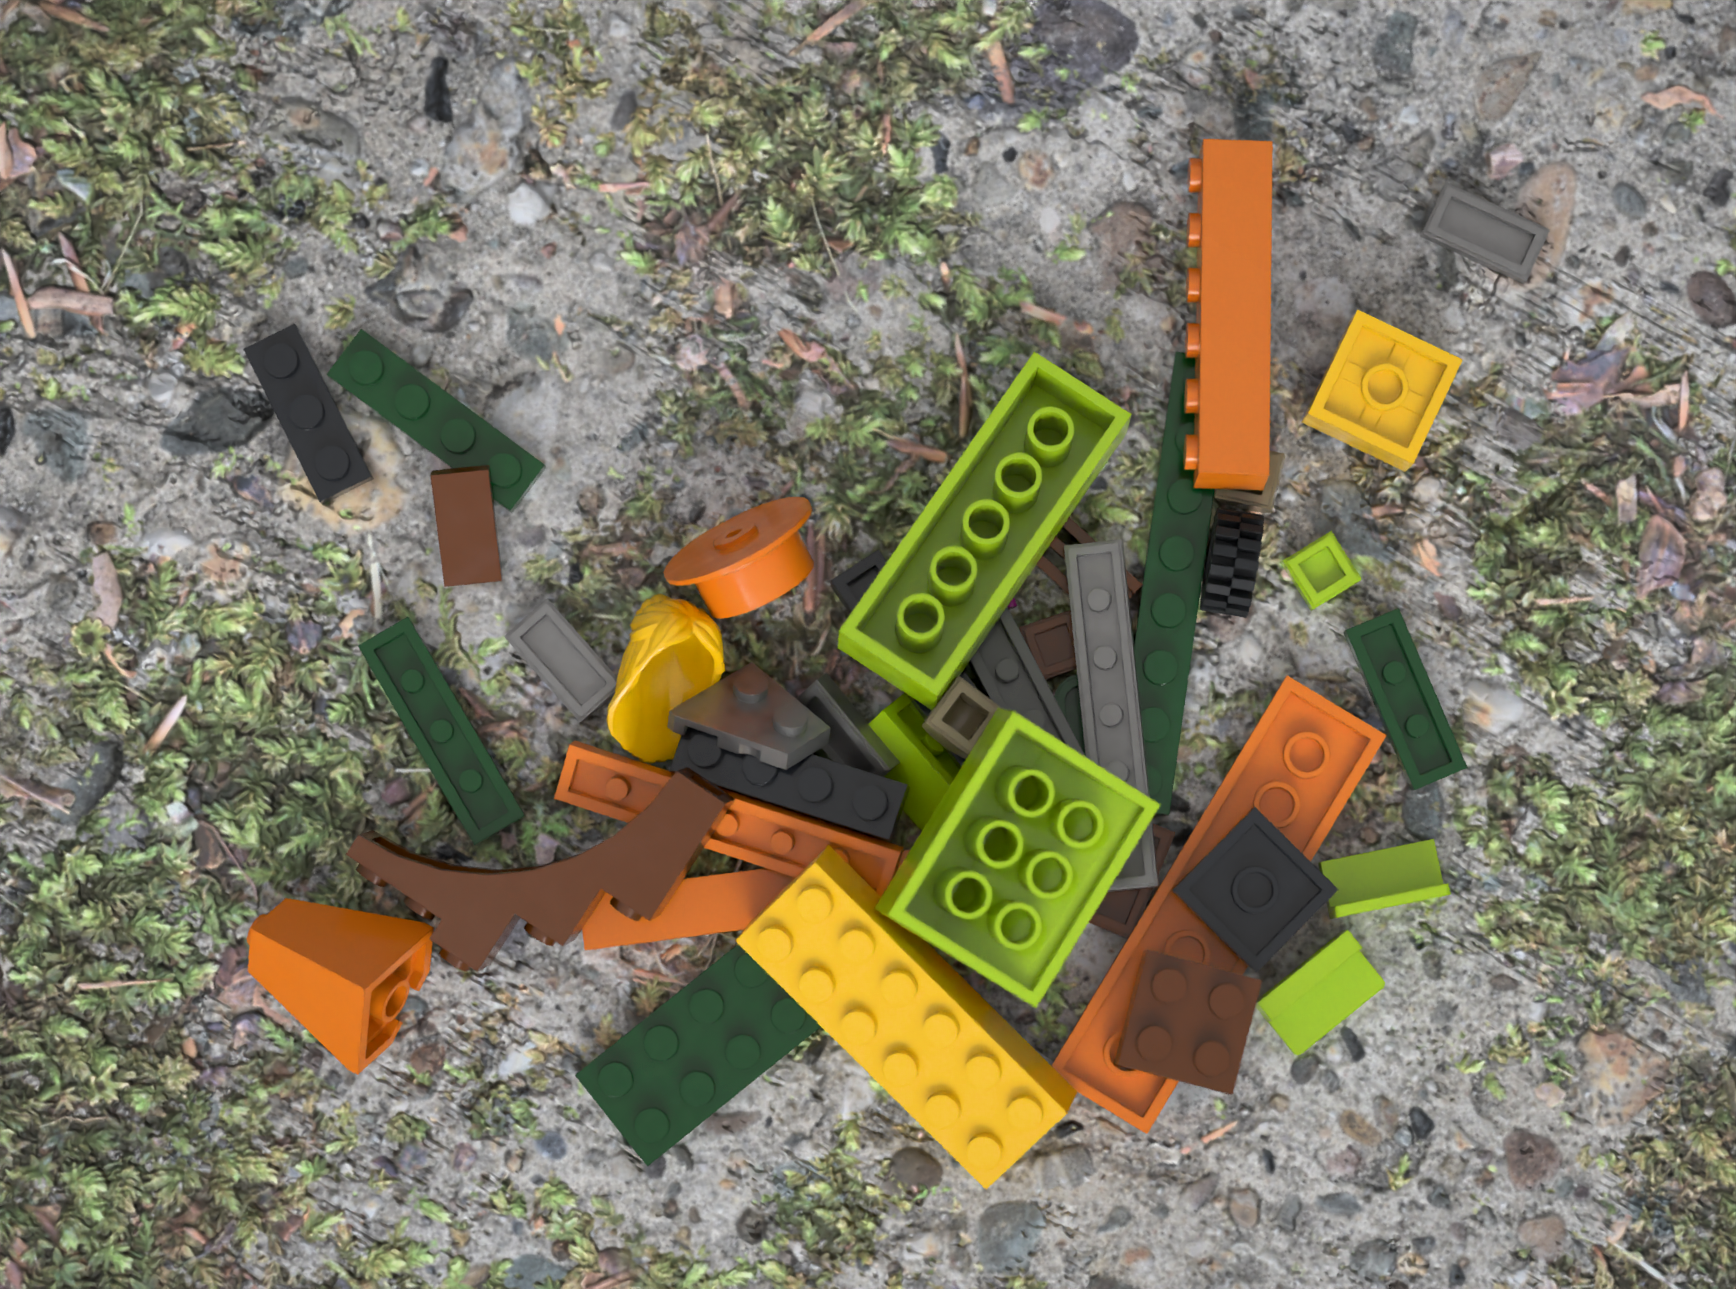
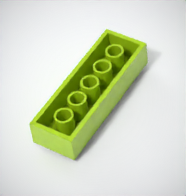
[838,351,1132,710]

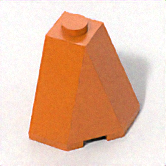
[247,898,434,1075]

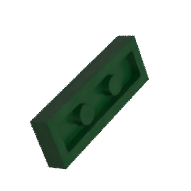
[1343,608,1468,791]

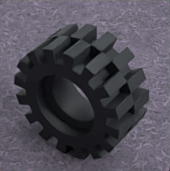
[1200,508,1264,618]

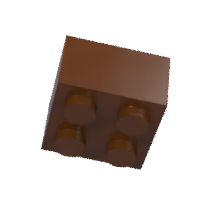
[1114,950,1262,1095]

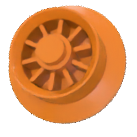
[663,497,815,619]

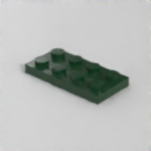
[575,944,821,1167]

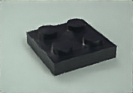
[1171,807,1339,973]

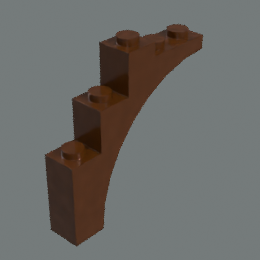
[346,767,735,972]

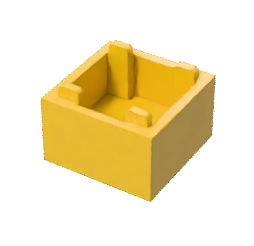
[1302,309,1463,471]

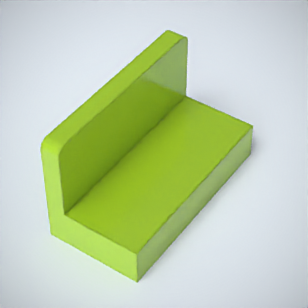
[868,693,959,830]
[1318,839,1451,919]
[1256,930,1385,1055]

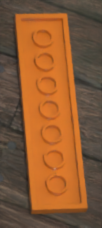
[1051,675,1387,1134]

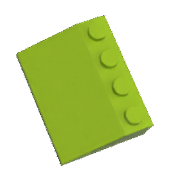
[874,708,1160,1008]

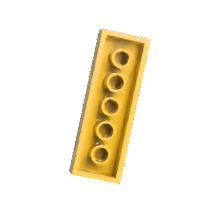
[735,845,1077,1189]

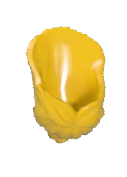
[607,593,725,764]

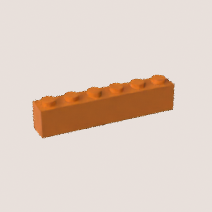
[1183,139,1273,491]

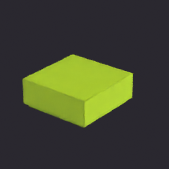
[1281,531,1362,611]

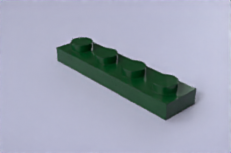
[326,329,547,513]
[358,616,526,846]

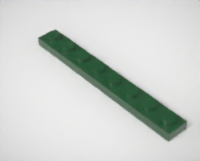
[1134,351,1215,816]

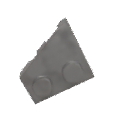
[668,662,831,770]

